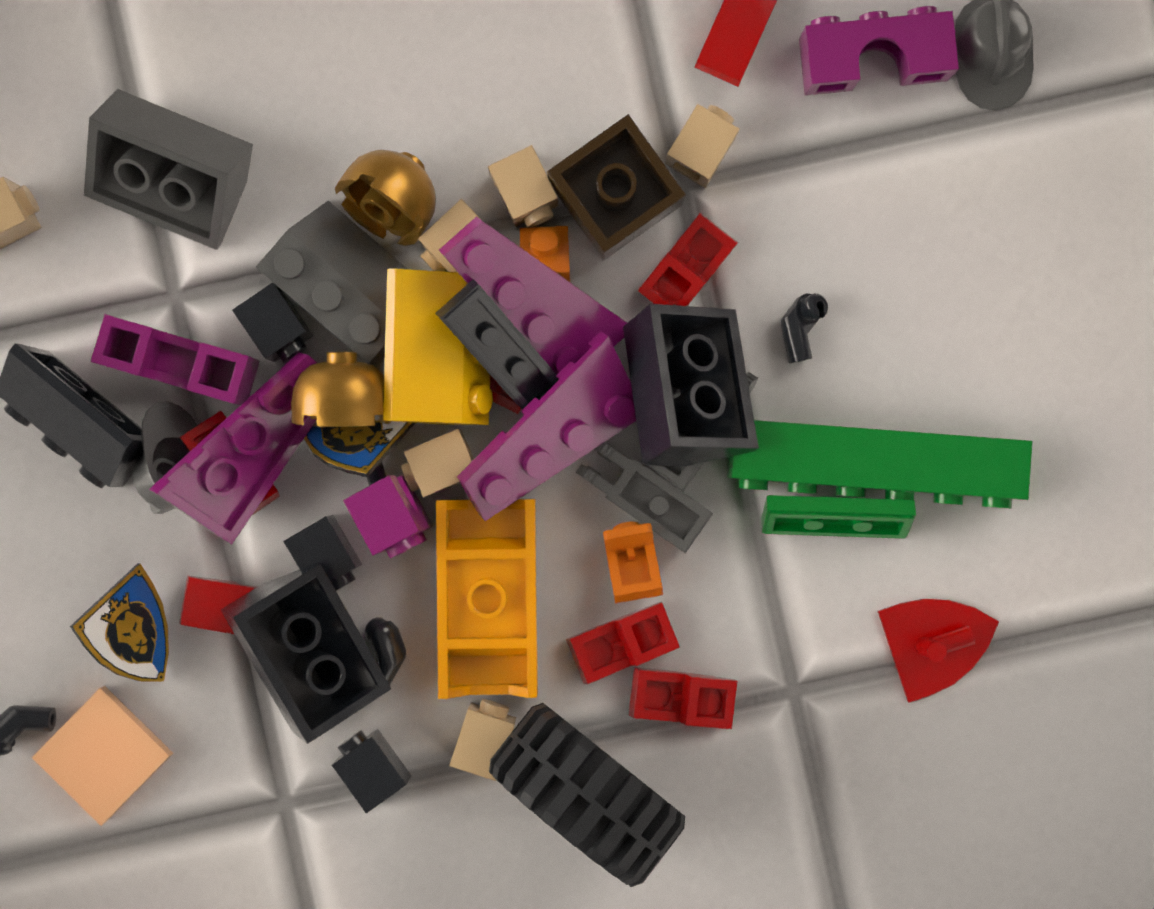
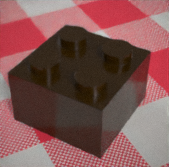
[547,114,686,261]

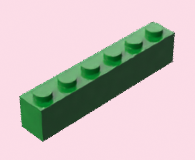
[727,420,1033,509]

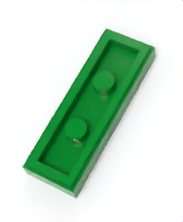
[761,495,916,539]

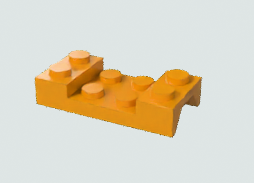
[436,499,538,699]

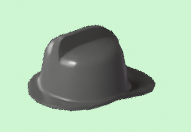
[955,0,1034,111]
[132,401,197,514]

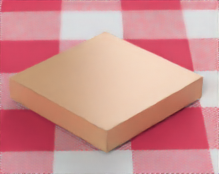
[32,686,173,826]

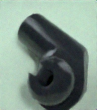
[781,293,828,364]
[364,617,406,685]
[0,705,56,756]

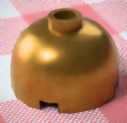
[335,150,436,246]
[291,352,392,427]

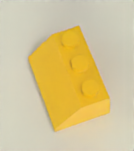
[383,269,493,425]

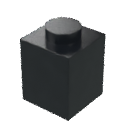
[232,282,314,363]
[283,515,363,591]
[332,729,412,814]

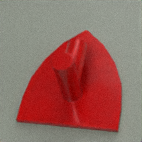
[877,599,999,703]

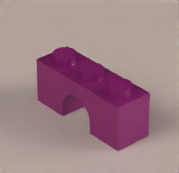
[799,6,959,96]
[90,314,260,405]
[343,475,433,559]

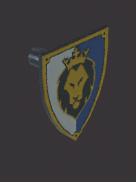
[304,415,416,486]
[70,563,169,682]

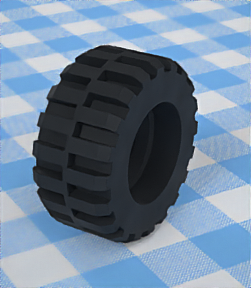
[489,703,685,887]

